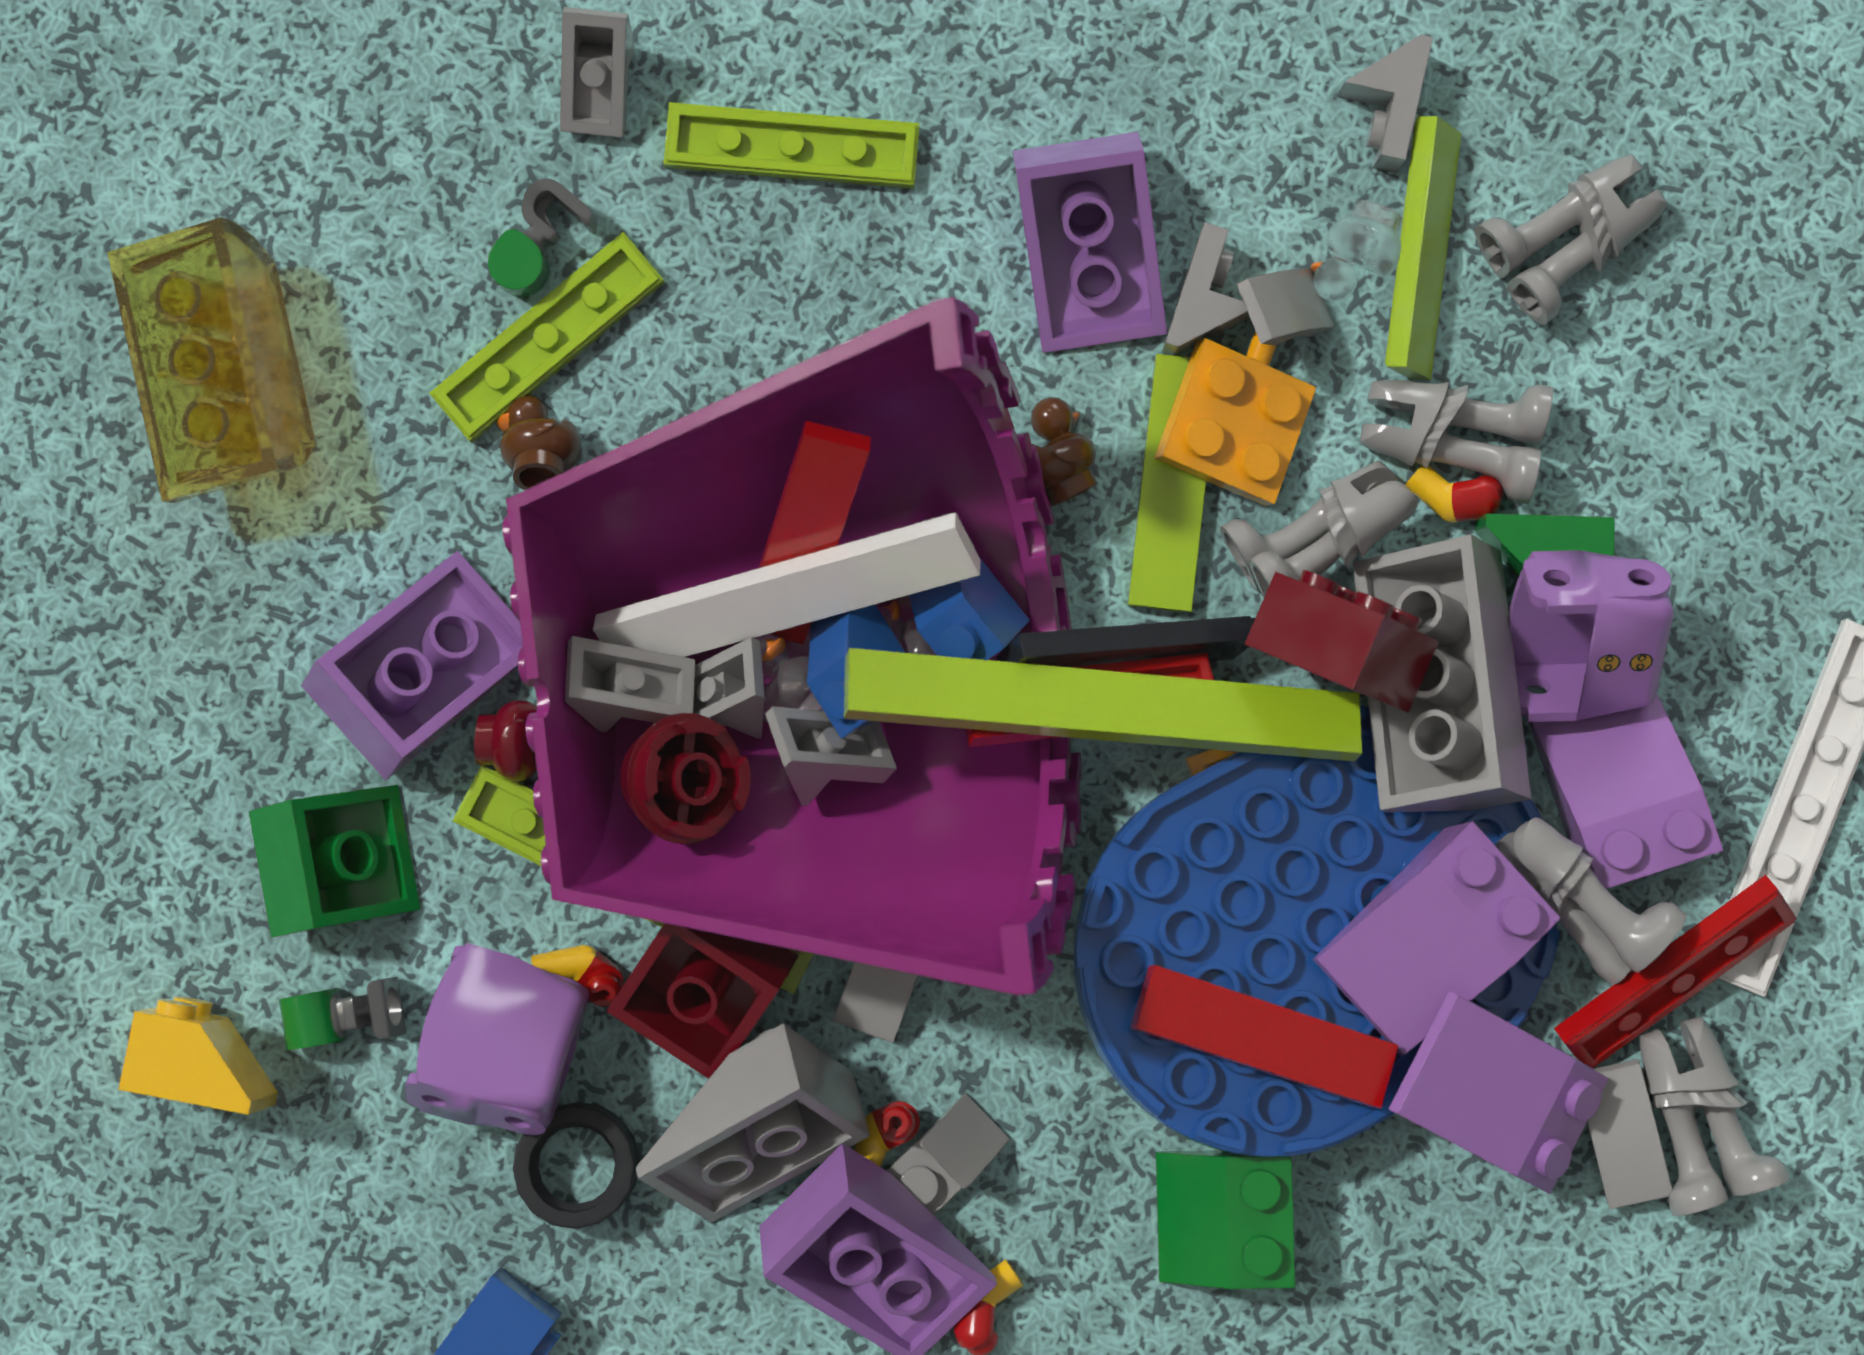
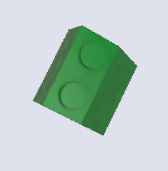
[248,785,421,938]
[1156,1150,1295,1289]

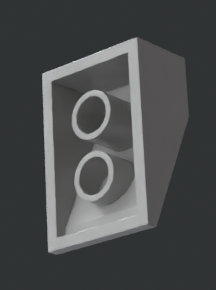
[636,1023,870,1223]

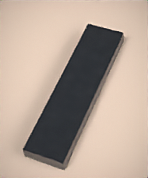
[996,616,1255,667]

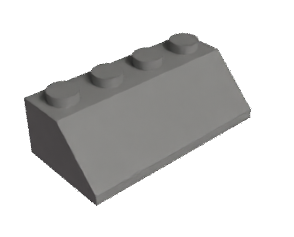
[1353,534,1532,812]

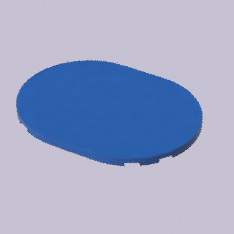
[1074,706,1560,1156]

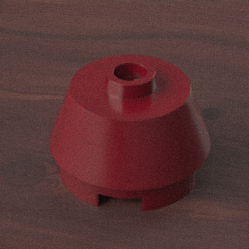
[620,713,751,844]

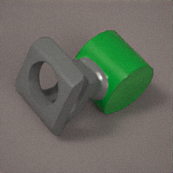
[487,178,598,297]
[279,976,407,1050]

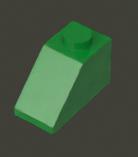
[1475,514,1615,578]

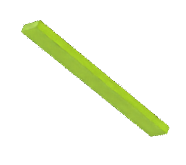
[844,648,1362,762]

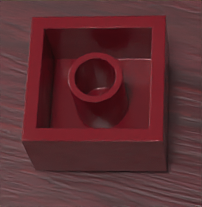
[1245,569,1439,713]
[606,923,799,1079]

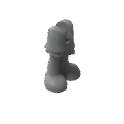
[1475,154,1668,325]
[1360,380,1553,505]
[1220,461,1418,597]
[1494,817,1686,985]
[1640,1016,1790,1216]

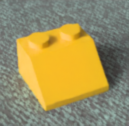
[118,996,278,1115]

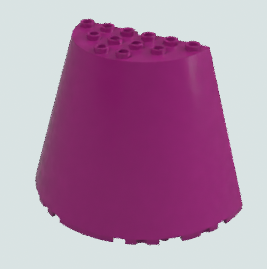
[502,297,1082,995]

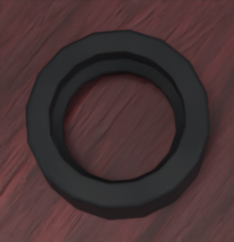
[512,1102,640,1229]

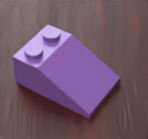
[1013,132,1167,353]
[301,551,523,781]
[1529,694,1724,889]
[1313,821,1560,1055]
[1389,991,1609,1194]
[759,1143,997,1355]

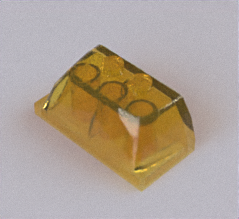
[107,217,315,503]

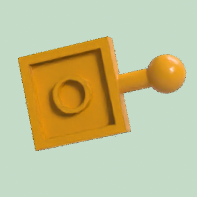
[1154,331,1316,506]

